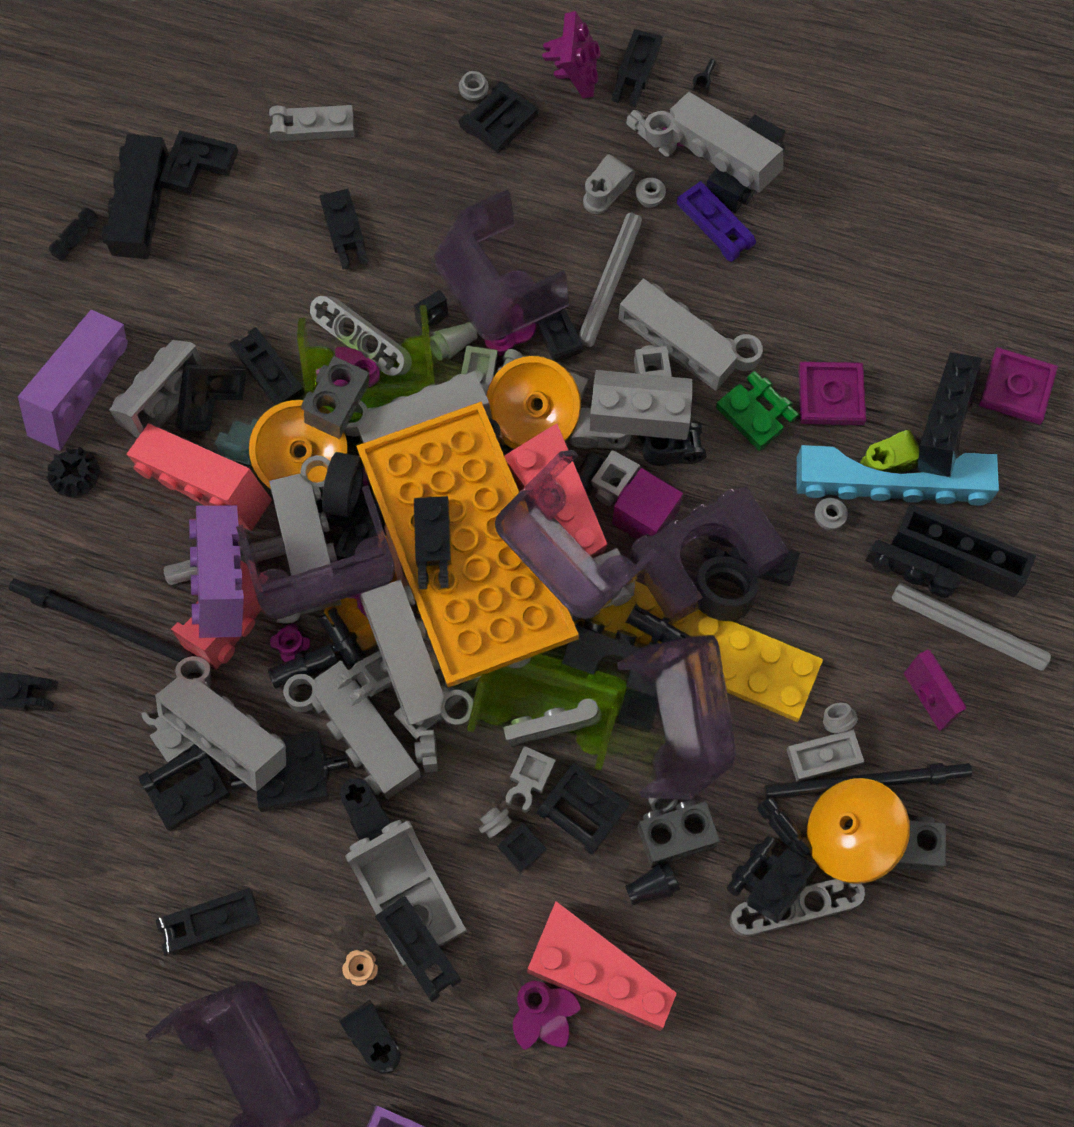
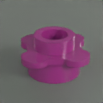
[270,623,310,662]

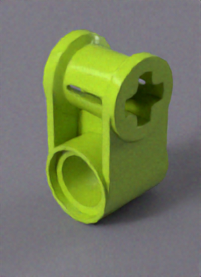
[860,430,920,473]

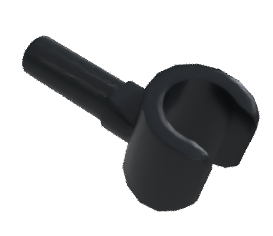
[692,59,716,95]

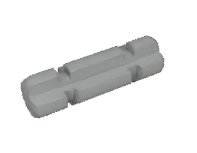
[626,110,677,157]

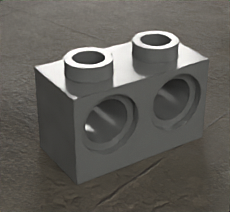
[301,356,369,439]
[637,799,720,868]
[894,816,946,872]

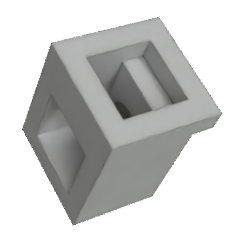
[634,345,672,377]
[591,450,641,506]

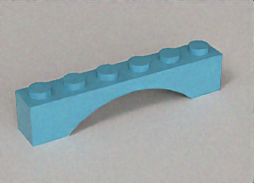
[797,445,999,506]

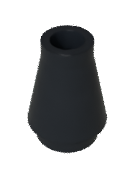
[625,863,681,906]

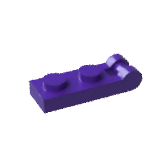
[677,181,756,262]

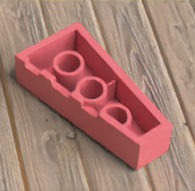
[127,423,272,531]
[504,423,607,568]
[527,901,677,1031]

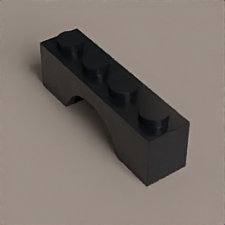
[918,352,982,477]

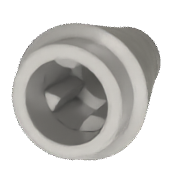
[429,322,477,360]

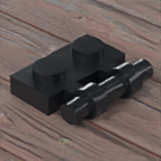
[727,836,817,924]

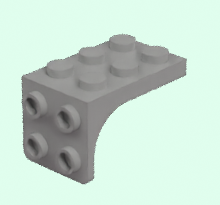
[345,820,467,967]

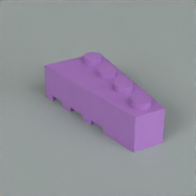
[18,310,128,451]
[189,505,244,638]

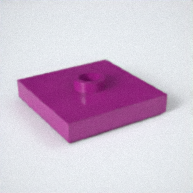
[978,347,1058,425]
[798,362,866,425]
[903,649,966,731]

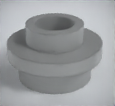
[459,71,488,101]
[635,178,666,208]
[814,498,848,530]
[823,703,858,733]
[478,806,512,838]

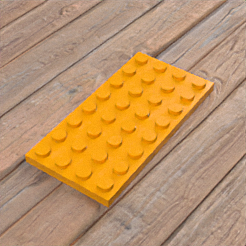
[356,402,579,688]

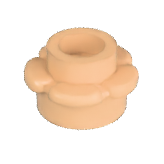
[342,950,378,986]

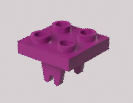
[542,11,600,98]

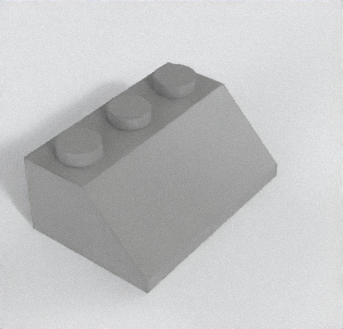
[109,340,203,438]
[590,370,692,440]

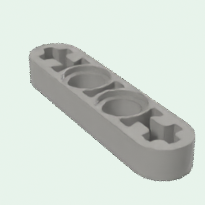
[310,296,412,376]
[730,879,865,937]

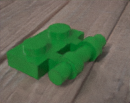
[716,371,800,451]

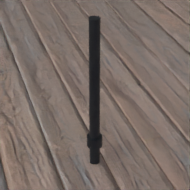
[9,578,195,662]
[764,763,972,798]

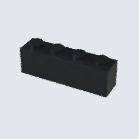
[102,134,169,259]
[891,504,1036,597]

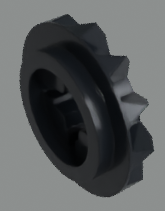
[47,447,100,497]

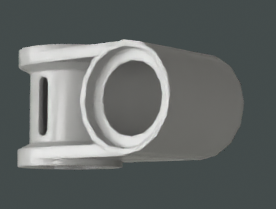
[583,154,635,214]
[569,408,631,450]

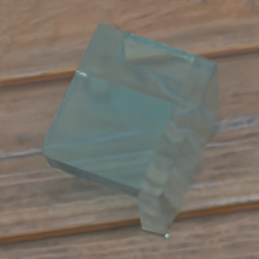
[215,418,259,465]

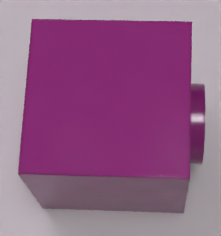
[612,468,683,549]

